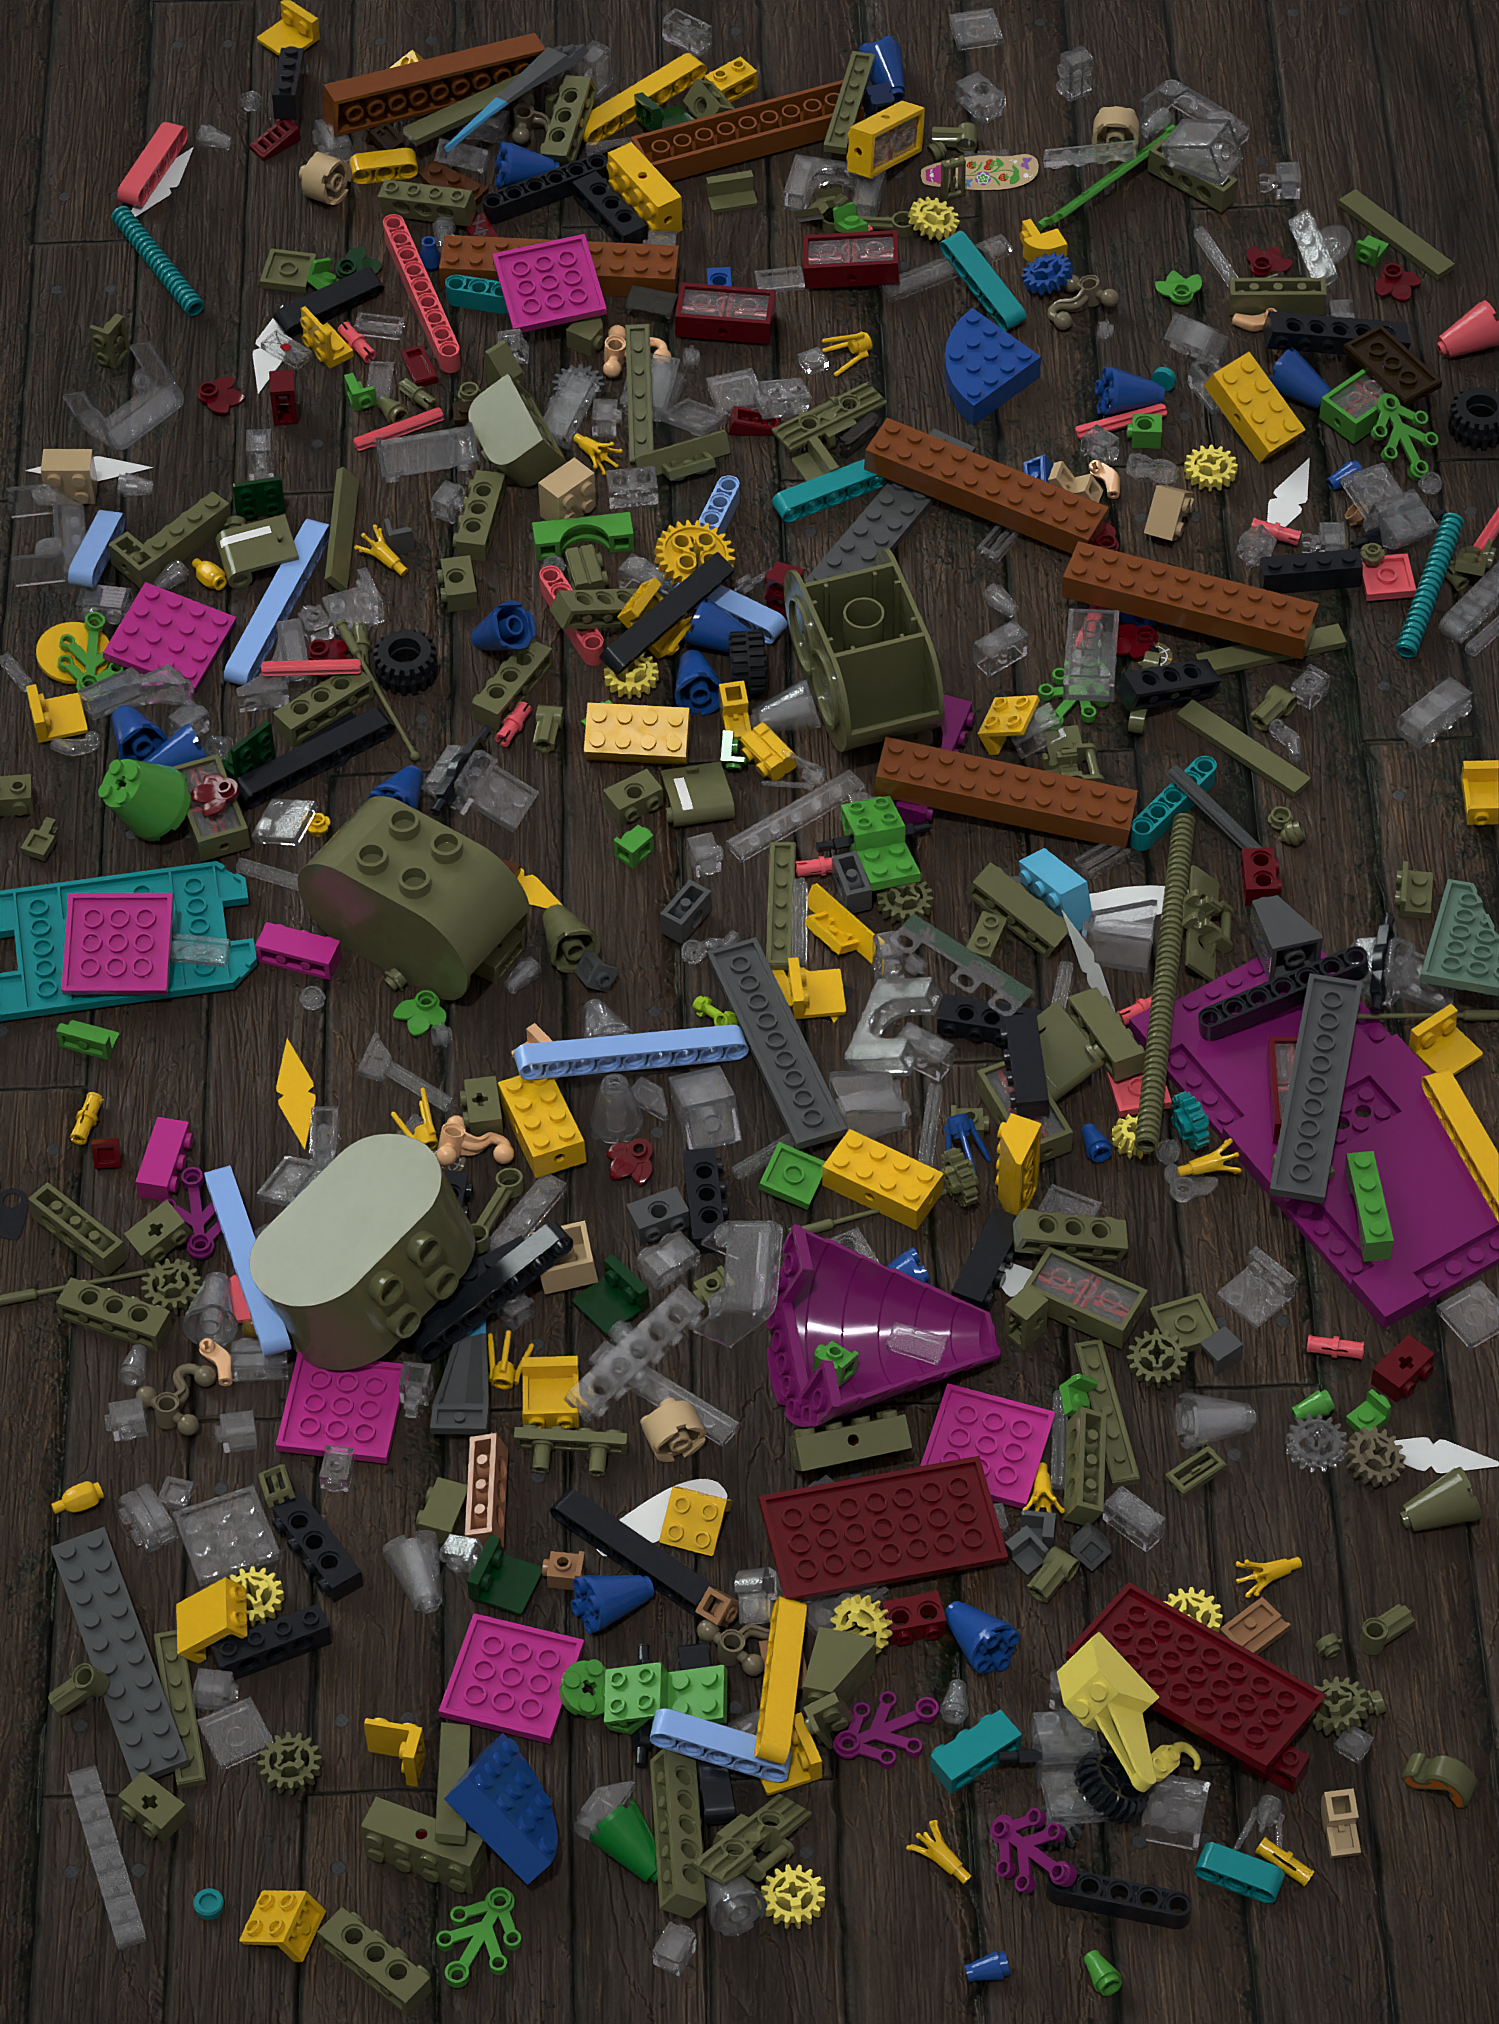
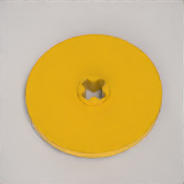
[36,622,110,684]

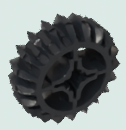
[1074,1747,1149,1824]

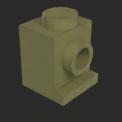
[950,1105,989,1143]
[691,1265,736,1314]

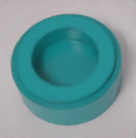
[1151,367,1177,392]
[193,1888,224,1920]

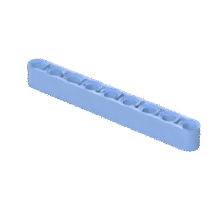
[224,519,331,687]
[513,1025,749,1080]
[204,1165,292,1357]

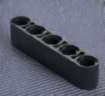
[273,267,385,338]
[1046,1870,1192,1929]

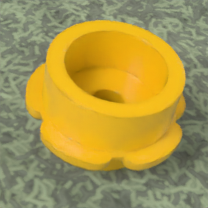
[305,813,331,837]

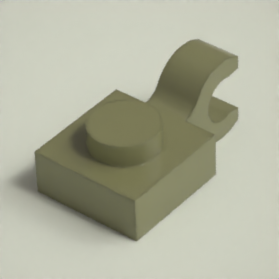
[21,817,58,861]

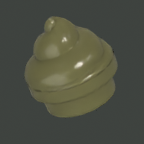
[1278,820,1306,846]

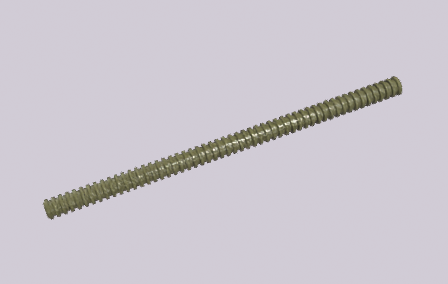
[1134,813,1195,1153]

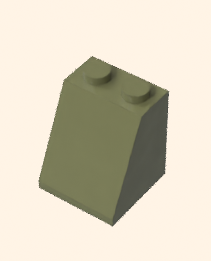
[803,1626,876,1716]

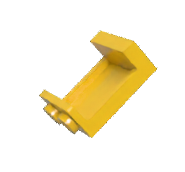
[617,577,693,659]
[1461,760,1499,825]
[522,1356,579,1429]
[176,1577,247,1664]

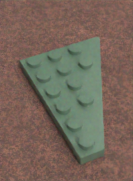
[1420,879,1499,996]

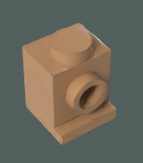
[542,1551,586,1590]
[695,1586,741,1628]

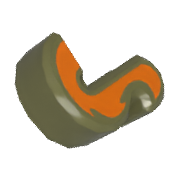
[1401,1752,1478,1809]

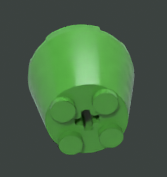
[98,759,191,841]

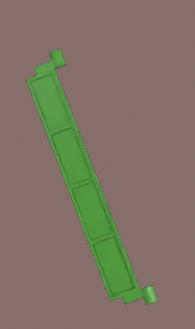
[1036,124,1182,231]

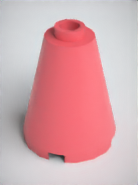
[1436,300,1499,358]

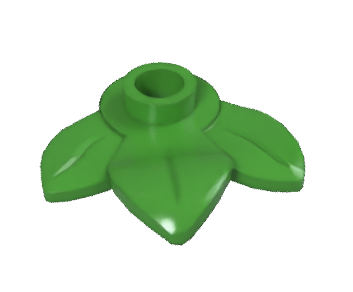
[1155,270,1202,305]
[393,990,446,1036]

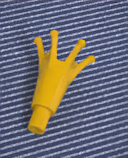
[573,433,623,476]
[354,524,408,577]
[1176,1138,1242,1178]
[1022,1462,1065,1513]
[1235,1557,1302,1598]
[906,1820,972,1885]

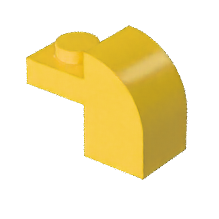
[1020,219,1068,263]
[718,681,752,741]

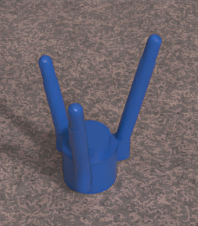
[943,1113,991,1176]

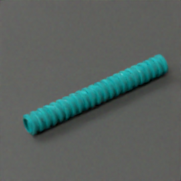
[111,206,204,316]
[1396,513,1464,658]

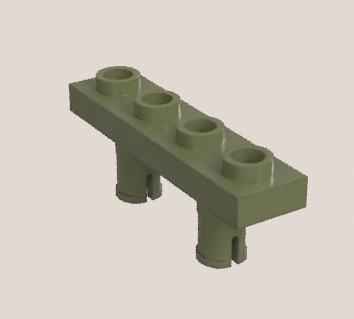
[514,1425,628,1477]

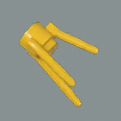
[822,332,872,377]
[391,1088,439,1150]
[488,1330,534,1390]

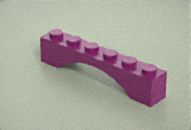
[895,695,976,824]

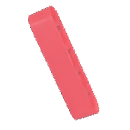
[117,122,188,207]
[539,566,604,666]

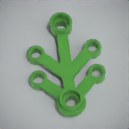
[1371,393,1439,482]
[57,612,123,697]
[1038,662,1110,729]
[436,1887,522,1988]

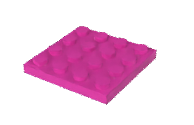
[492,234,607,334]
[103,582,236,694]
[61,893,174,995]
[276,1352,408,1464]
[920,1383,1056,1509]
[438,1613,585,1744]

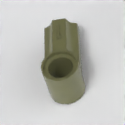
[932,122,978,154]
[1249,684,1298,732]
[533,705,564,754]
[1027,1546,1080,1603]
[1359,1604,1415,1655]
[48,1663,109,1716]

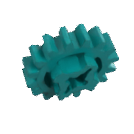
[1171,1091,1210,1150]

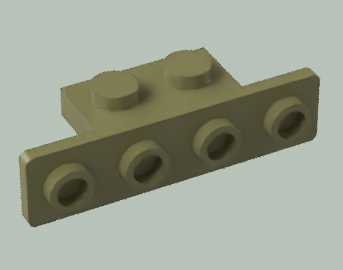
[635,430,730,481]

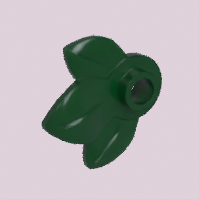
[335,246,382,279]

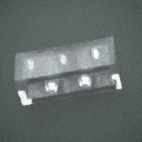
[543,368,600,450]
[1397,676,1473,749]

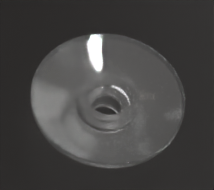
[1309,224,1352,267]

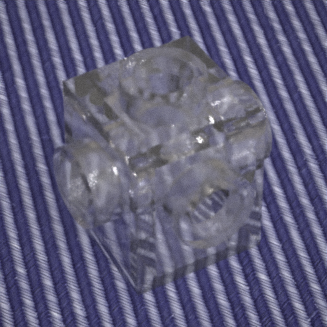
[1235,524,1277,568]

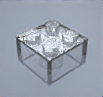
[1163,312,1229,365]
[1139,1774,1210,1851]

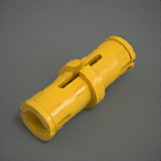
[70,1092,104,1145]
[1255,1837,1315,1887]

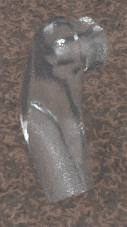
[1269,719,1302,762]
[50,731,101,756]

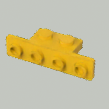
[804,883,885,964]

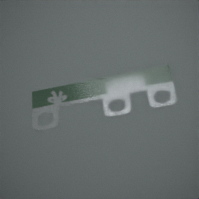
[890,914,1034,1016]

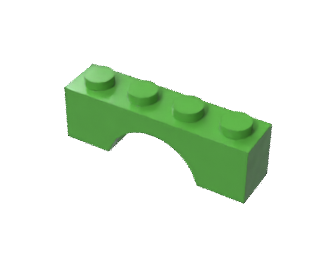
[532,512,634,561]
[1344,1151,1394,1262]

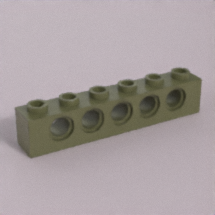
[650,1749,707,1919]

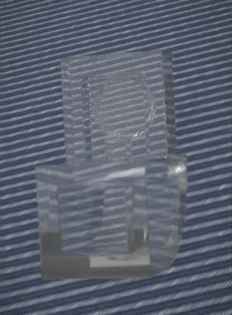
[735,1567,777,1626]

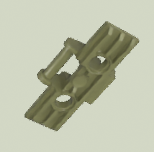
[772,382,887,452]
[1041,725,1105,783]
[1182,865,1234,982]
[692,1794,812,1886]

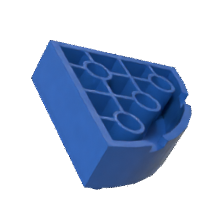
[944,308,1041,426]
[444,1733,558,1885]

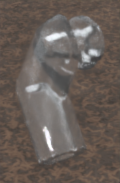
[701,930,740,953]

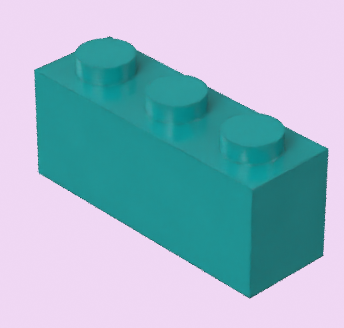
[930,1709,1022,1795]

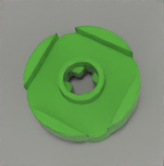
[559,1659,606,1719]

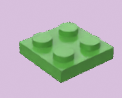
[758,1142,826,1210]

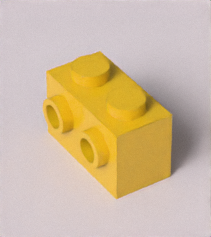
[704,56,758,103]

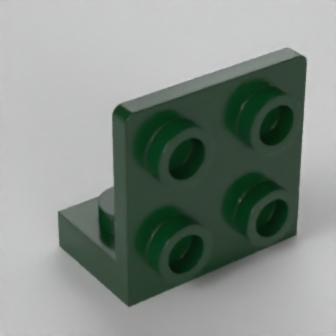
[634,92,695,132]
[232,476,286,519]
[221,721,275,780]
[572,1254,649,1336]
[467,1535,542,1616]

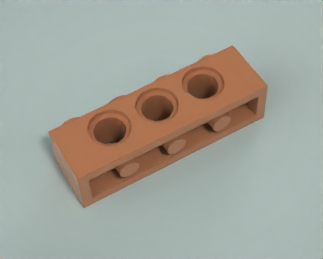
[465,1433,508,1552]

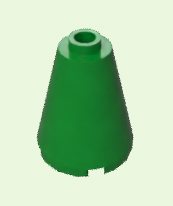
[589,1799,658,1884]

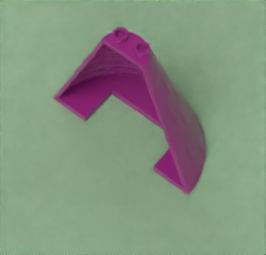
[767,1224,1001,1428]

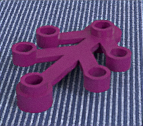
[160,1167,222,1259]
[833,1691,939,1769]
[990,1808,1077,1894]

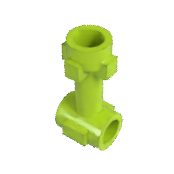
[692,996,738,1026]

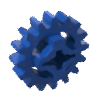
[1021,252,1074,295]

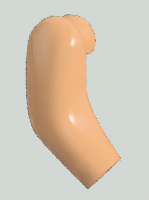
[1232,308,1277,332]
[1089,460,1120,499]
[199,1338,234,1386]

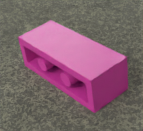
[255,922,342,981]
[136,1117,194,1201]

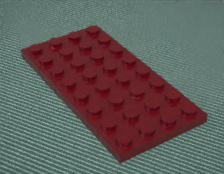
[758,1456,1008,1601]
[1065,1582,1327,1773]

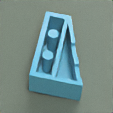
[1019,848,1094,936]

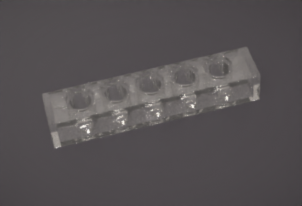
[564,1283,705,1423]

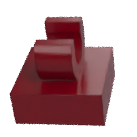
[91,1138,122,1169]

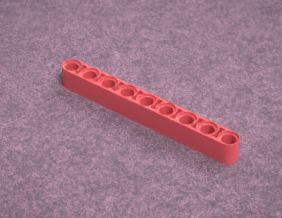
[383,214,461,373]

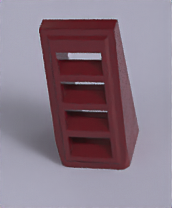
[249,119,300,161]
[728,406,780,435]

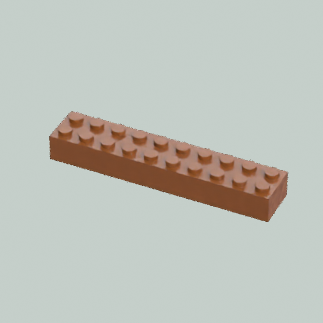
[323,33,546,138]
[631,80,864,182]
[439,235,680,299]
[864,418,1109,554]
[1062,541,1319,660]
[873,737,1138,849]

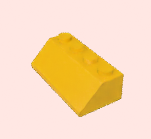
[995,1113,1042,1216]

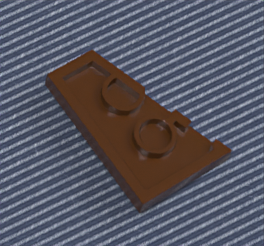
[419,160,489,206]

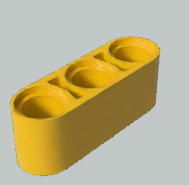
[349,148,418,184]

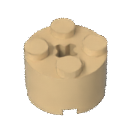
[1092,106,1139,161]
[299,151,352,205]
[640,1398,706,1462]

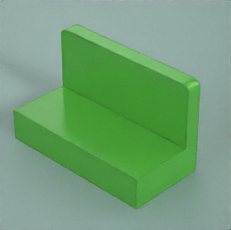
[56,1020,120,1060]

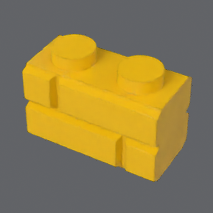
[740,722,797,782]

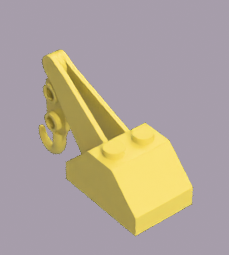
[1057,1632,1201,1792]

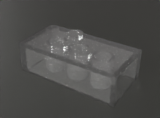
[1063,608,1119,702]

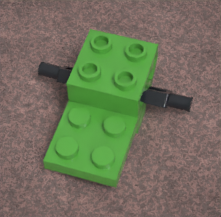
[816,796,930,891]
[604,1644,728,1768]

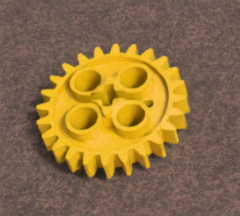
[654,520,735,585]

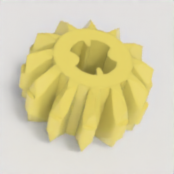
[1112,1114,1151,1160]

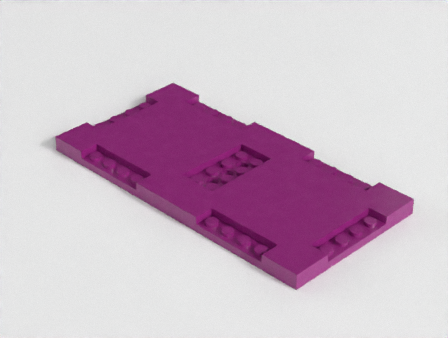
[1129,950,1499,1329]

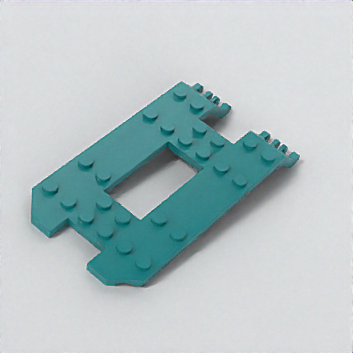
[0,861,257,1021]

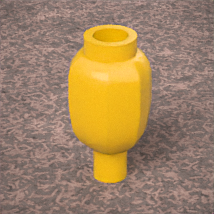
[192,558,227,590]
[51,1481,104,1514]

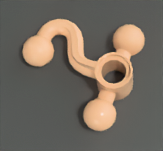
[603,325,672,378]
[436,1116,514,1166]

